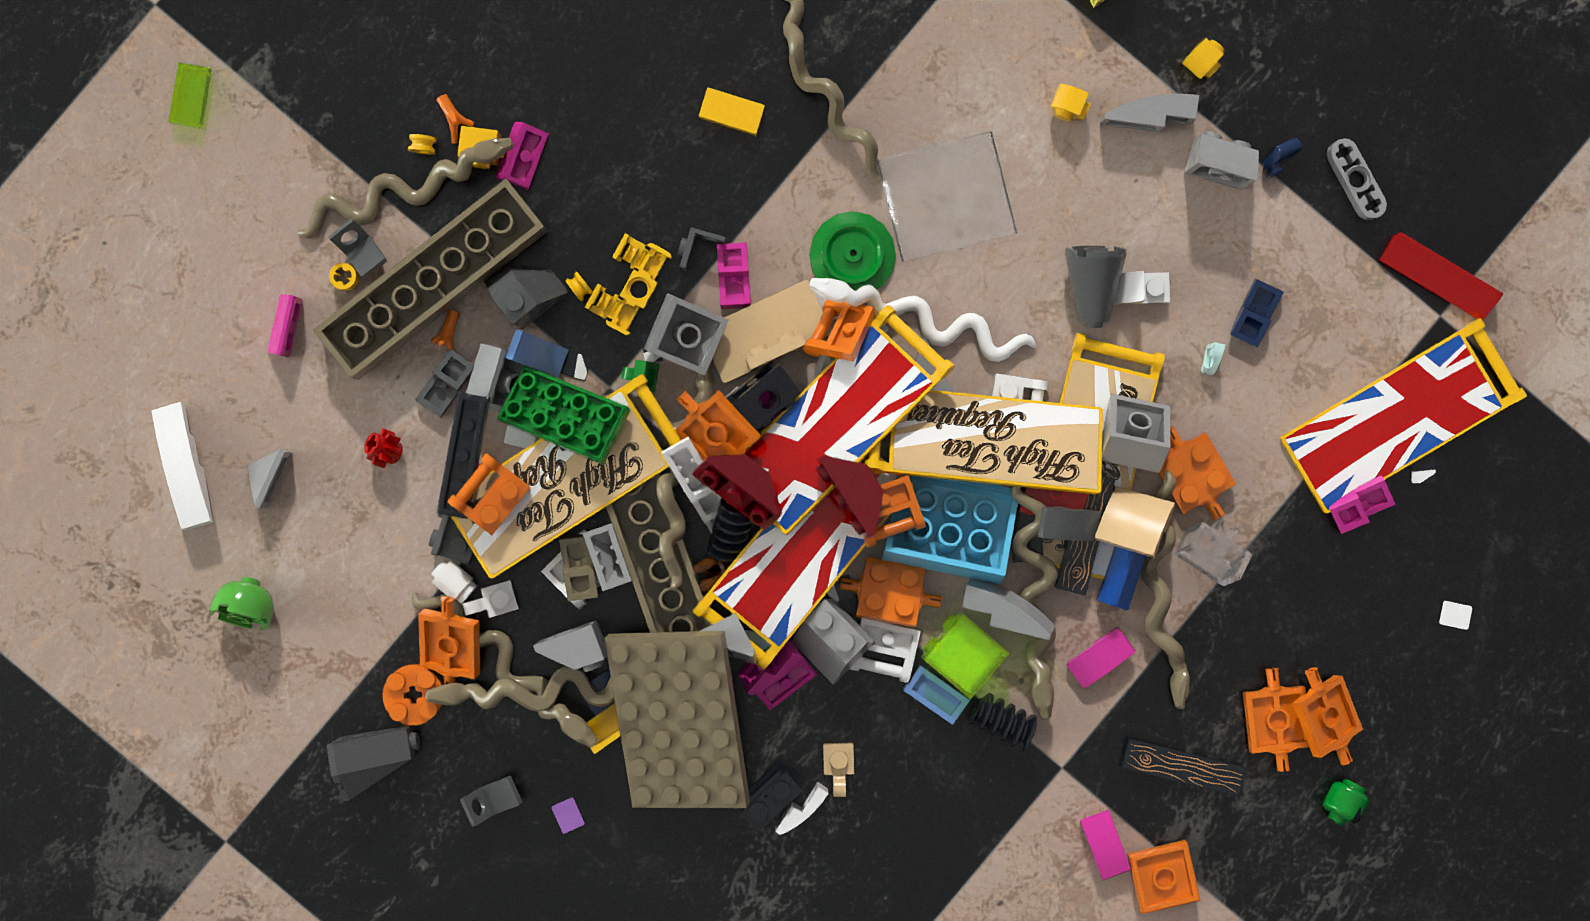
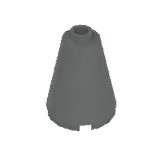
[1065,246,1127,328]

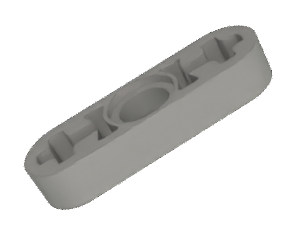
[1327,139,1387,220]

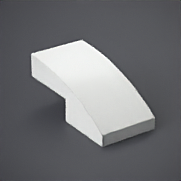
[775,782,829,835]

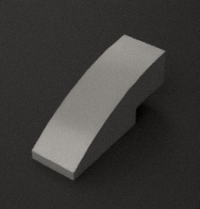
[1099,94,1199,132]
[962,579,1055,640]

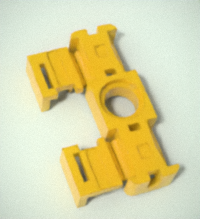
[585,233,672,336]

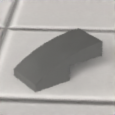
[415,349,474,418]
[1038,506,1102,541]

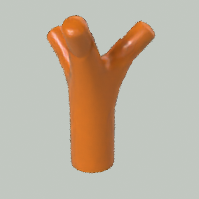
[437,94,474,144]
[431,310,460,351]

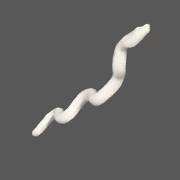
[809,278,1036,362]

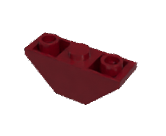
[691,454,782,530]
[816,455,884,538]

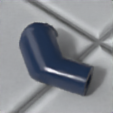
[1263,138,1302,178]

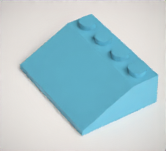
[881,475,1018,585]

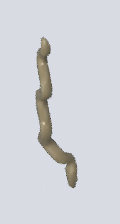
[783,0,882,182]
[297,138,513,239]
[656,363,714,590]
[1141,470,1190,709]
[1011,486,1059,719]
[412,593,598,748]
[426,666,615,712]

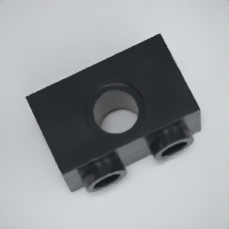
[727,361,801,430]

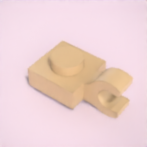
[823,743,854,797]

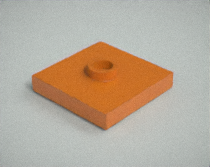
[1127,840,1201,914]

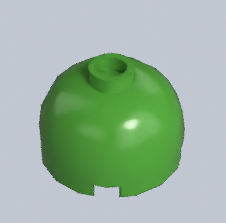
[209,577,274,630]

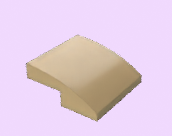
[1095,486,1175,558]

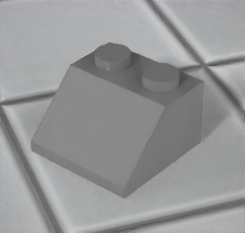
[1184,132,1259,190]
[644,293,729,376]
[466,343,546,412]
[1102,394,1170,473]
[793,599,875,685]
[533,620,607,672]

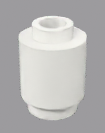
[431,560,477,604]

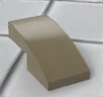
[559,534,598,602]

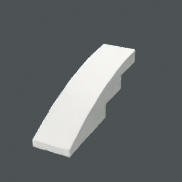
[151,402,213,531]
[661,437,721,534]

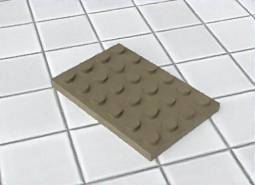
[604,631,750,808]

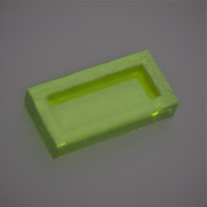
[168,62,212,129]

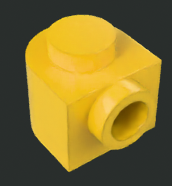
[1182,38,1225,79]
[1050,84,1091,122]

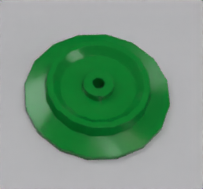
[809,211,896,291]

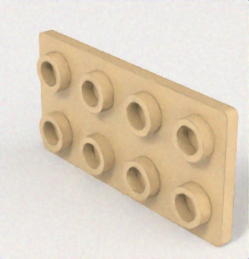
[712,280,832,383]

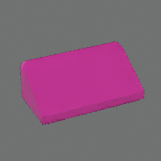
[495,122,549,190]
[268,294,303,357]
[756,647,818,710]

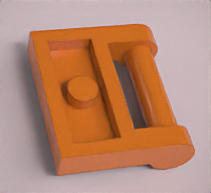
[803,299,876,362]
[447,453,530,536]
[862,475,926,547]

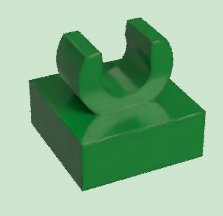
[621,360,659,393]

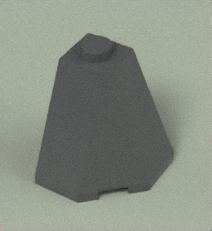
[484,264,570,330]
[326,725,420,801]

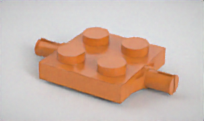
[675,390,761,461]
[1159,426,1236,520]
[839,557,942,628]
[418,596,480,685]
[1292,667,1363,765]
[1243,668,1309,772]

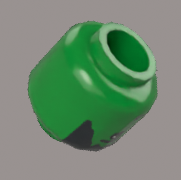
[1323,779,1369,826]

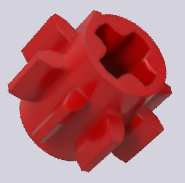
[364,428,403,468]

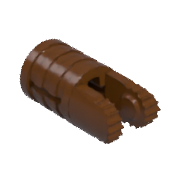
[692,556,732,591]

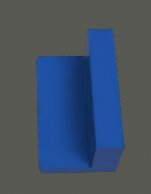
[1097,546,1146,611]

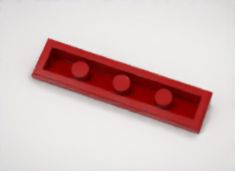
[1379,233,1503,320]

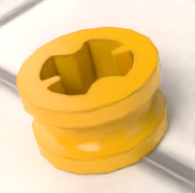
[408,134,437,155]
[329,263,360,291]
[565,272,593,302]

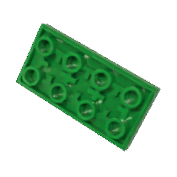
[497,365,631,465]

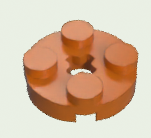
[383,664,444,725]

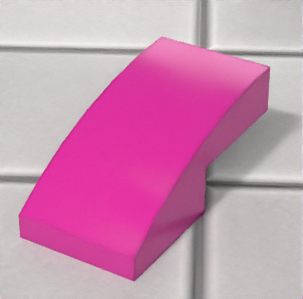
[717,242,751,309]
[1329,475,1396,534]
[1066,626,1136,689]
[738,639,802,696]
[1080,810,1131,881]

